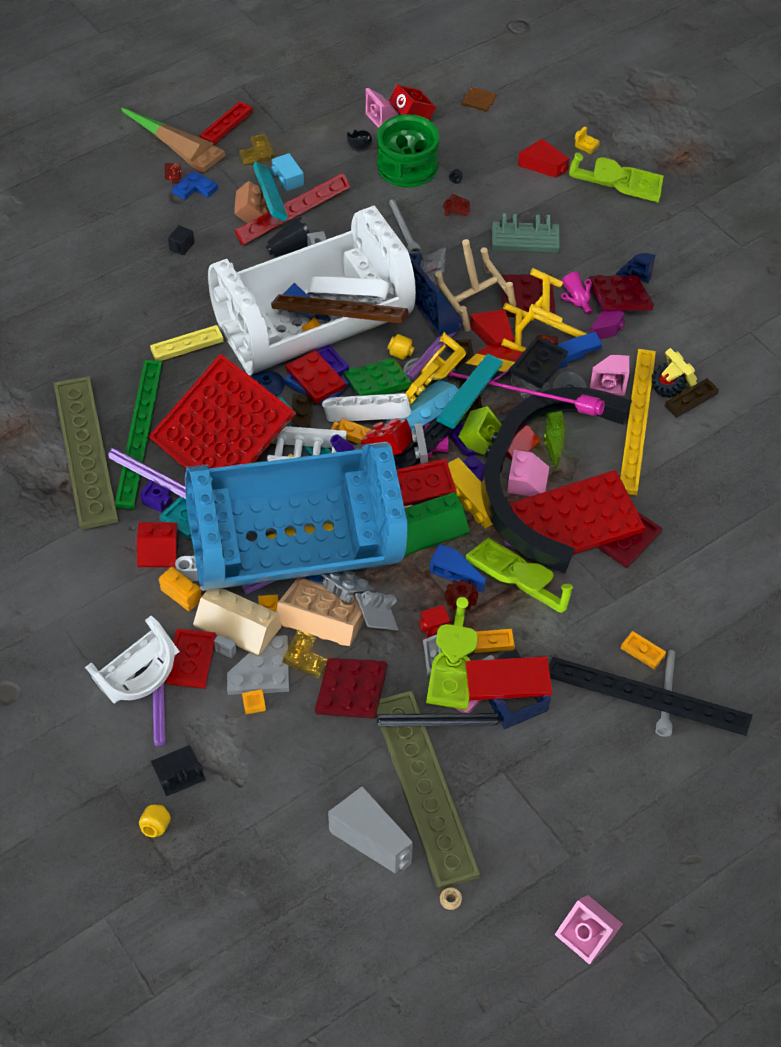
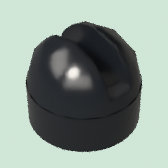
[449,169,463,184]

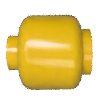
[387,334,415,360]
[139,804,171,837]

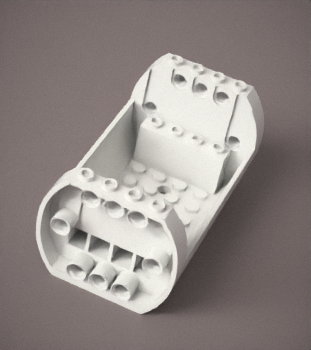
[208,205,415,375]

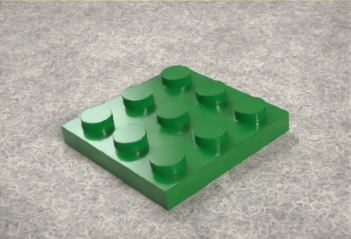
[344,358,412,396]

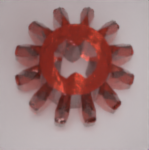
[445,578,479,611]

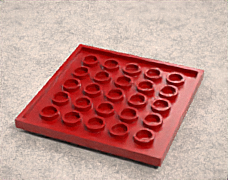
[148,354,296,469]

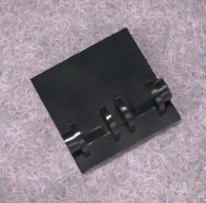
[151,745,206,796]

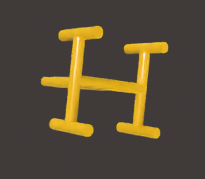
[501,268,587,352]

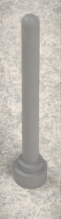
[389,199,422,254]
[655,649,675,737]

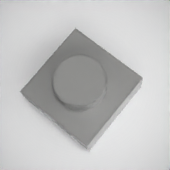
[214,635,237,660]

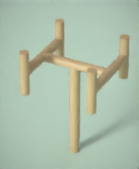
[435,239,516,332]

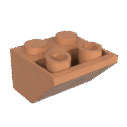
[234,181,269,223]

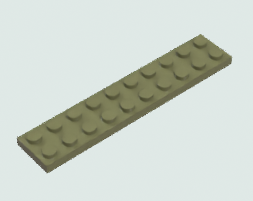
[54,376,119,530]
[376,690,480,890]

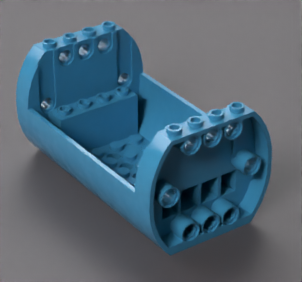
[185,442,407,591]

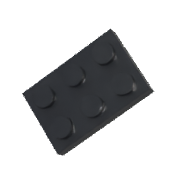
[510,336,568,388]

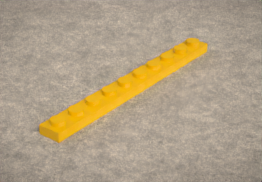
[620,349,656,496]

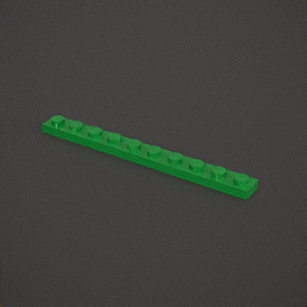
[115,360,163,509]

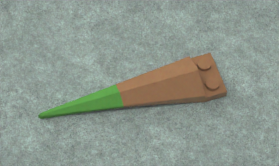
[121,107,226,173]

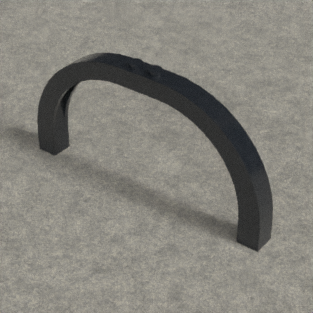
[481,387,632,573]

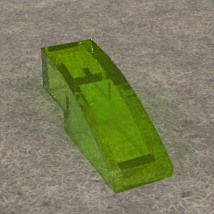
[544,411,565,468]

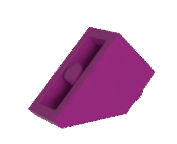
[590,310,625,339]

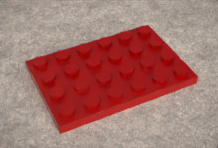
[510,470,645,565]

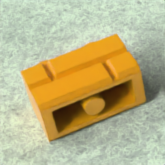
[159,566,202,612]

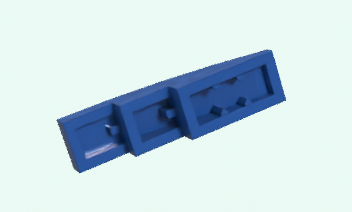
[557,332,602,369]

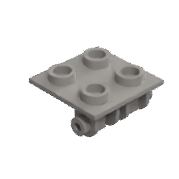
[321,570,375,603]
[355,591,399,631]

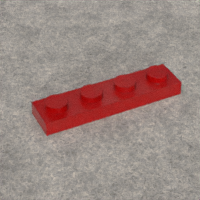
[199,101,253,145]

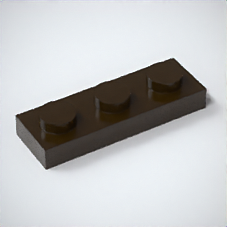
[665,378,719,418]
[291,393,311,428]

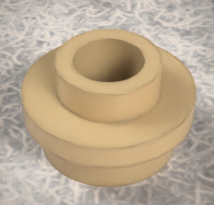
[440,888,462,910]

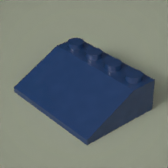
[410,256,461,337]

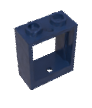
[487,696,551,729]

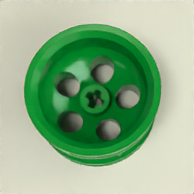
[377,114,439,188]

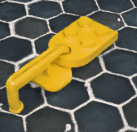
[405,332,466,406]

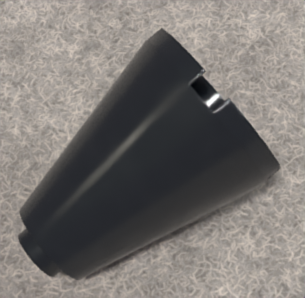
[266,216,310,257]

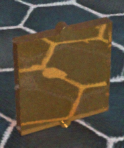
[462,87,497,112]

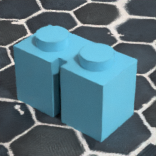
[270,153,304,191]

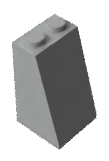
[328,787,413,873]

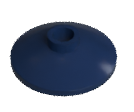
[251,370,285,397]

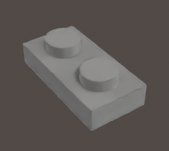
[411,423,428,464]

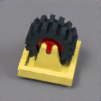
[652,348,697,398]

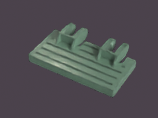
[492,213,560,253]

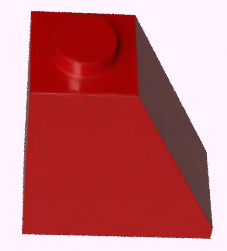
[518,139,569,178]
[470,309,515,349]

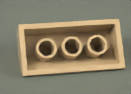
[193,588,281,656]

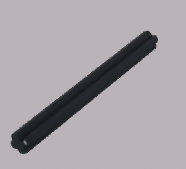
[377,713,499,726]

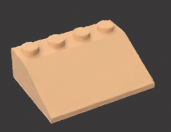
[276,577,364,647]

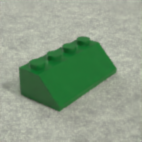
[404,492,470,556]

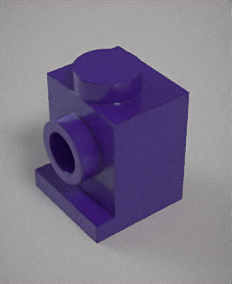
[140,480,172,513]

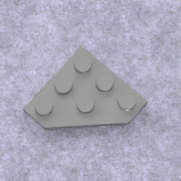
[227,635,289,695]

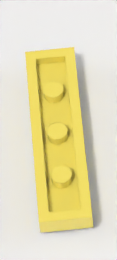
[150,325,224,361]

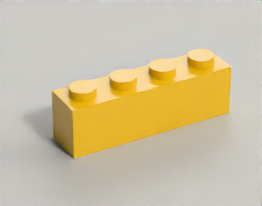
[448,457,492,529]

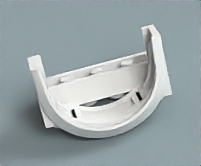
[85,616,180,703]

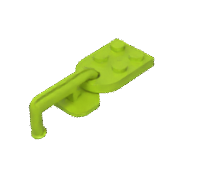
[569,153,664,202]
[465,538,573,613]
[426,597,478,710]

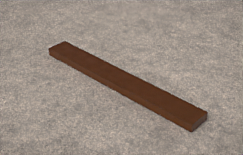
[271,294,409,324]

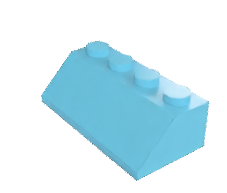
[386,380,458,432]

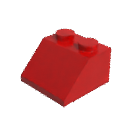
[137,522,179,568]

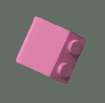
[366,88,399,128]
[589,355,629,396]
[507,450,549,496]
[555,895,623,964]

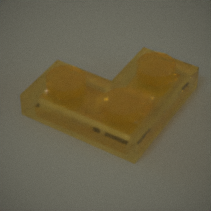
[239,133,275,166]
[282,630,328,678]

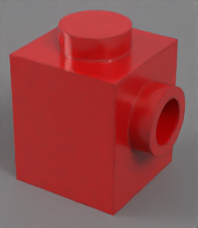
[418,605,451,638]

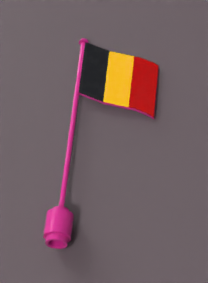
[448,345,605,416]

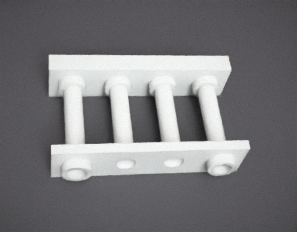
[267,426,347,461]

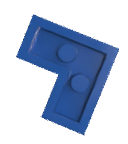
[172,171,218,200]

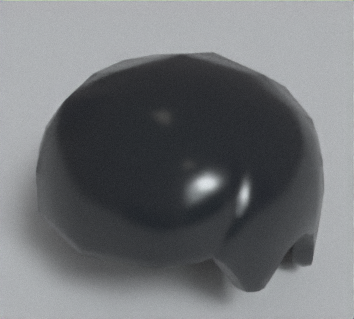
[347,130,372,150]

